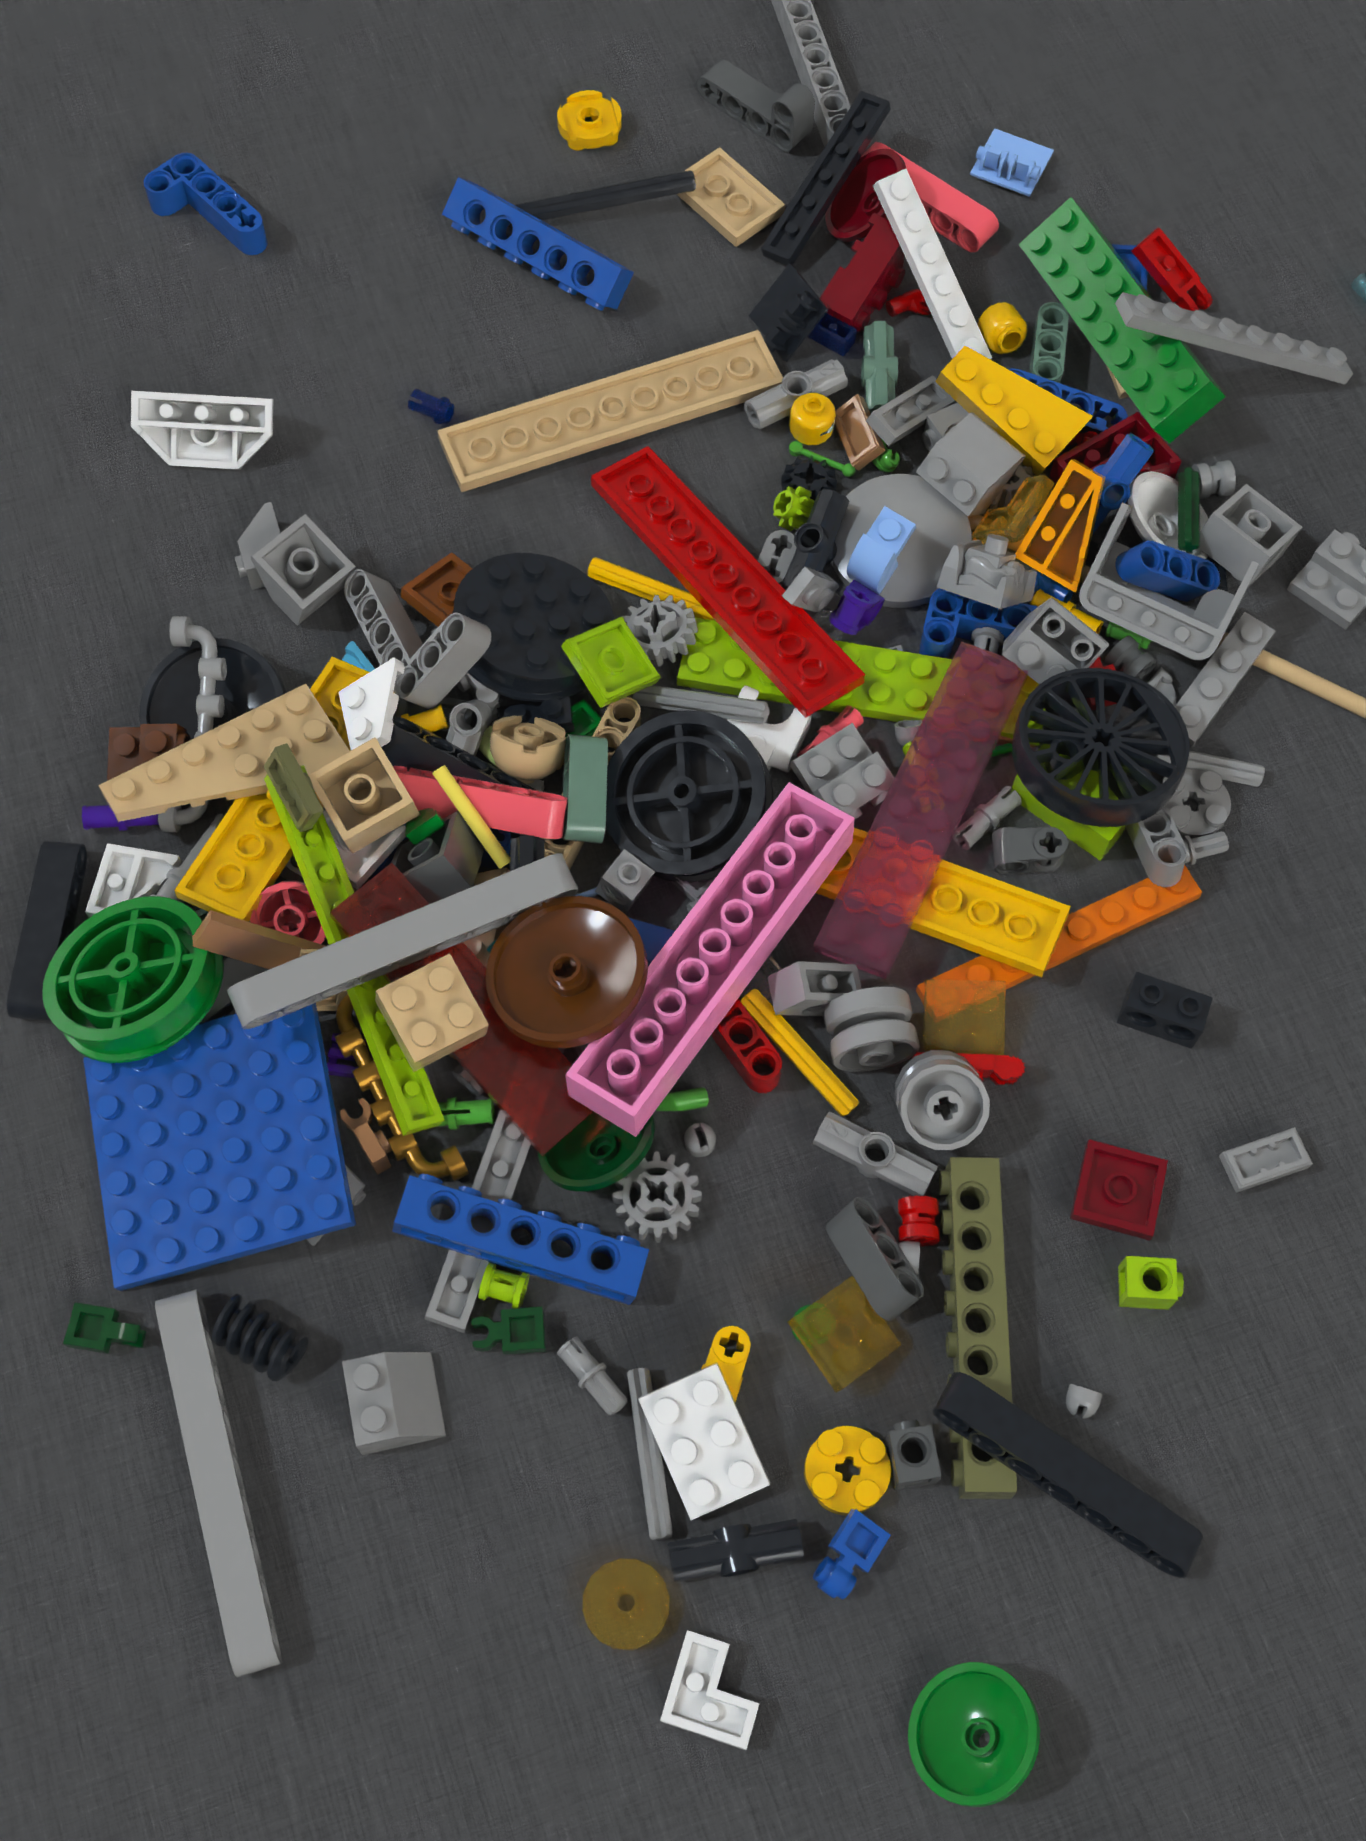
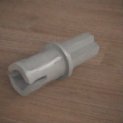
[1163,831,1229,865]
[557,1336,627,1415]

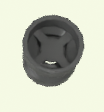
[1105,636,1157,680]

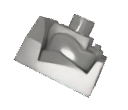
[937,534,1037,609]

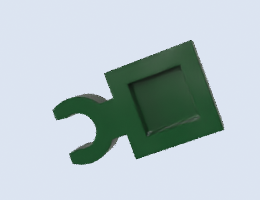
[472,1306,546,1355]

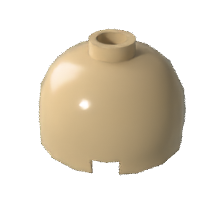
[490,716,566,784]

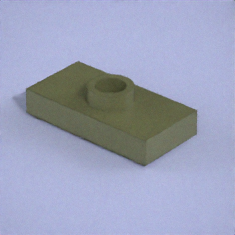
[264,743,324,832]

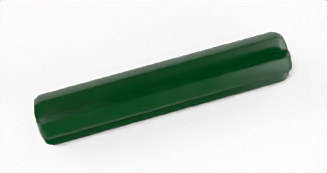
[1178,467,1200,554]

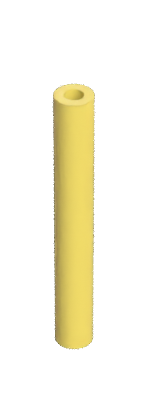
[432,765,510,870]

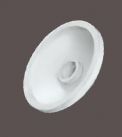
[1127,471,1208,559]

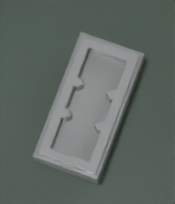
[1219,1127,1313,1193]

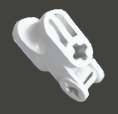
[727,686,812,772]

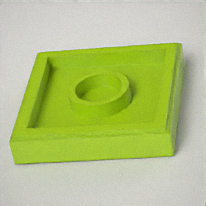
[561,617,661,708]

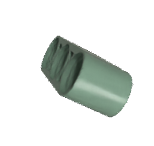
[1029,302,1069,383]
[562,734,608,843]

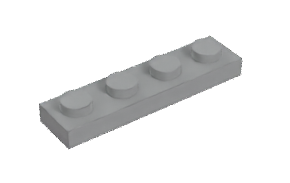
[1175,612,1276,747]

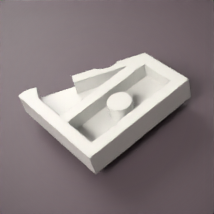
[85,843,182,918]

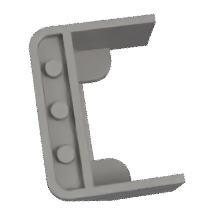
[1079,502,1259,660]

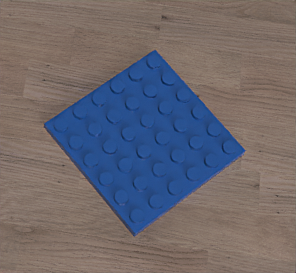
[83,1003,356,1291]

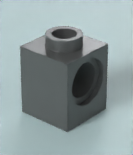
[885,1420,942,1490]

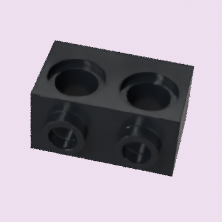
[1117,972,1213,1049]

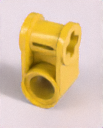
[701,1326,751,1402]

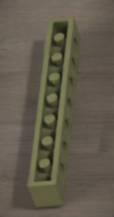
[939,1157,1017,1499]

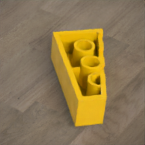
[935,346,1093,477]

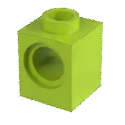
[1118,1256,1184,1310]

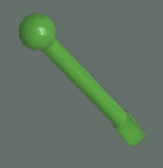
[789,441,856,477]

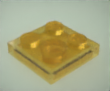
[923,979,1006,1055]
[787,1275,901,1393]

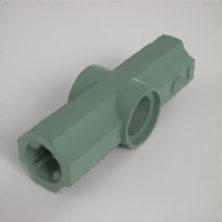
[861,321,898,414]

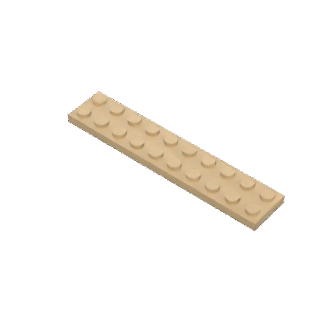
[437,330,783,492]

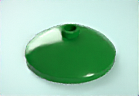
[908,1662,1040,1807]

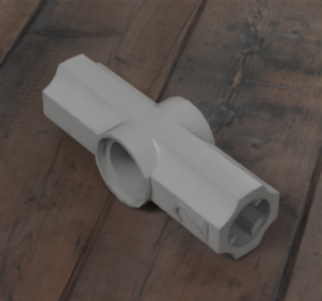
[744,359,848,429]
[813,1111,938,1196]

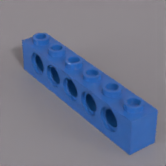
[442,177,634,311]
[392,1174,649,1305]

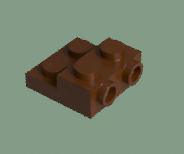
[106,724,191,802]

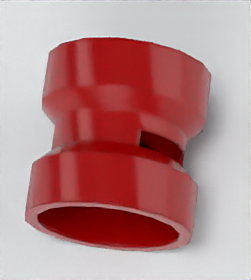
[898,1196,940,1247]

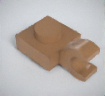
[340,1098,392,1175]

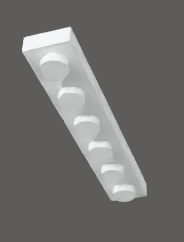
[873,169,993,359]

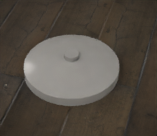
[832,474,972,608]

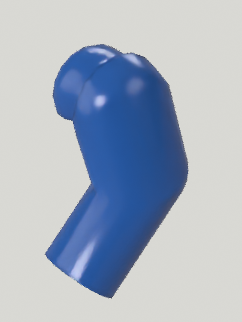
[1024,568,1073,603]

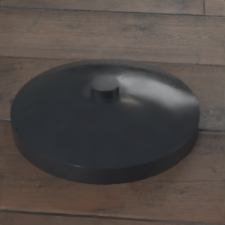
[139,638,287,740]

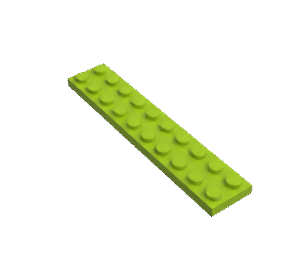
[677,617,1046,746]

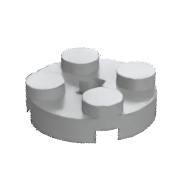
[1161,768,1231,839]

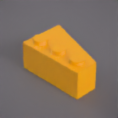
[1015,459,1106,593]

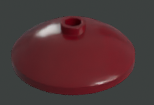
[825,149,906,242]

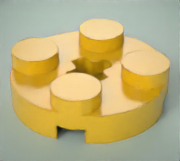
[557,90,622,151]
[804,1426,891,1516]

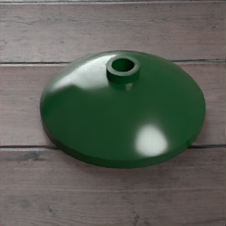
[538,1099,655,1191]

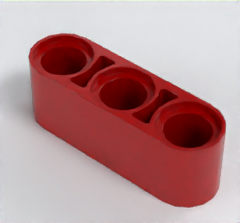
[711,999,782,1093]

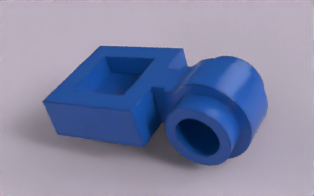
[813,1509,891,1600]

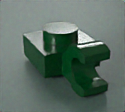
[63,1302,147,1354]

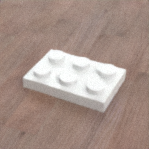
[638,1363,770,1520]

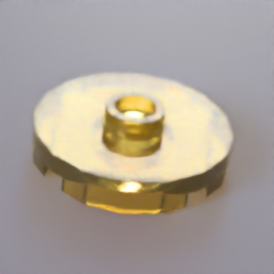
[582,1558,670,1651]

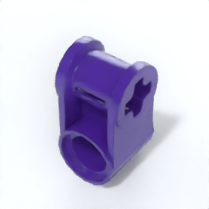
[829,580,885,635]

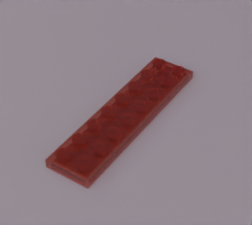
[330,863,594,1157]

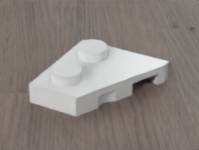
[339,657,405,750]

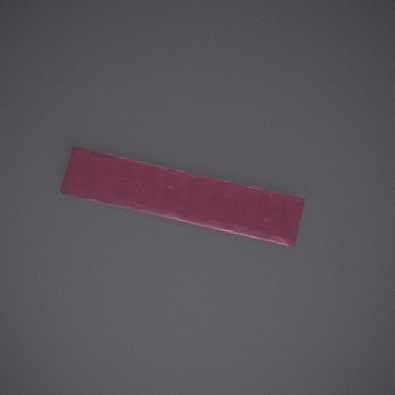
[814,641,1028,979]

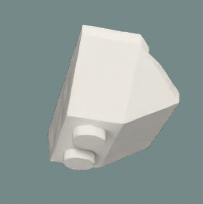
[131,391,274,470]

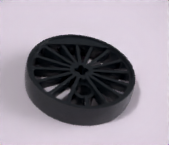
[1012,668,1190,827]

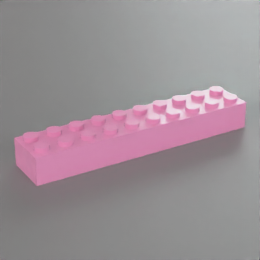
[565,782,855,1137]

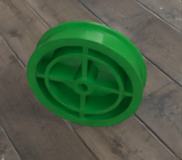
[42,896,224,1063]

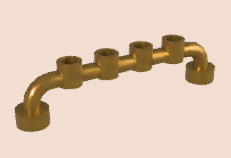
[335,994,469,1181]

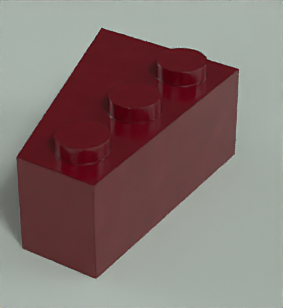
[817,213,905,342]
[1047,412,1182,490]

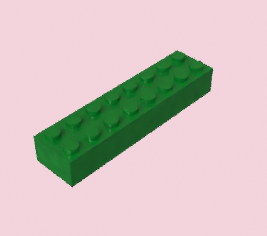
[1019,197,1226,444]

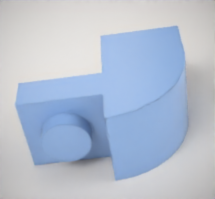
[847,506,916,595]

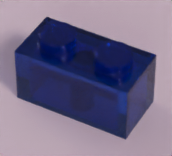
[808,313,857,357]

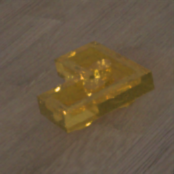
[972,475,1055,545]

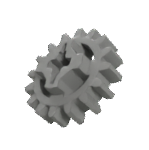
[621,595,698,666]
[613,1152,702,1243]

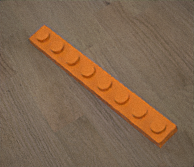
[916,865,1203,1023]

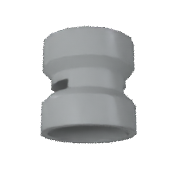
[1192,460,1236,499]

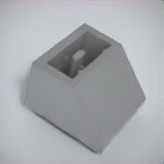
[1002,597,1109,684]

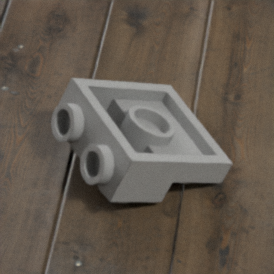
[1287,529,1366,630]
[789,723,897,819]

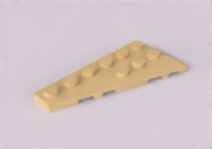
[98,684,350,822]

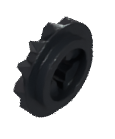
[781,455,837,501]

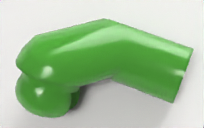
[656,1087,709,1111]

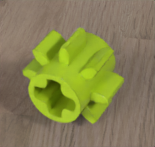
[773,486,815,531]

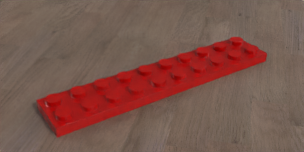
[591,446,865,718]

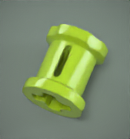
[478,1262,530,1309]

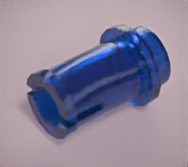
[408,389,455,424]

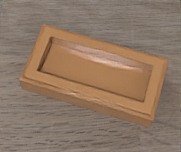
[835,394,886,471]

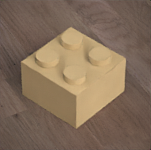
[308,737,420,854]
[375,953,489,1072]

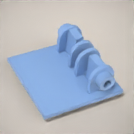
[970,128,1054,197]

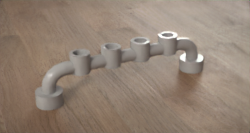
[158,616,227,832]

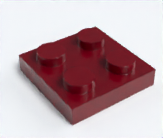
[1070,1139,1168,1241]

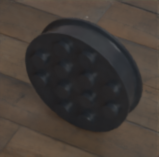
[452,553,614,702]
[606,710,773,883]

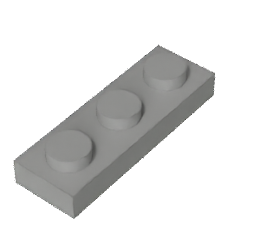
[866,375,955,446]

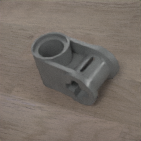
[992,827,1068,875]

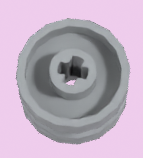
[823,987,920,1072]
[894,1050,990,1150]

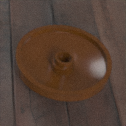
[485,896,648,1048]

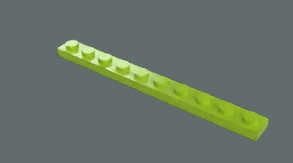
[264,765,445,1136]

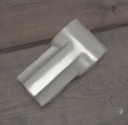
[446,699,493,757]

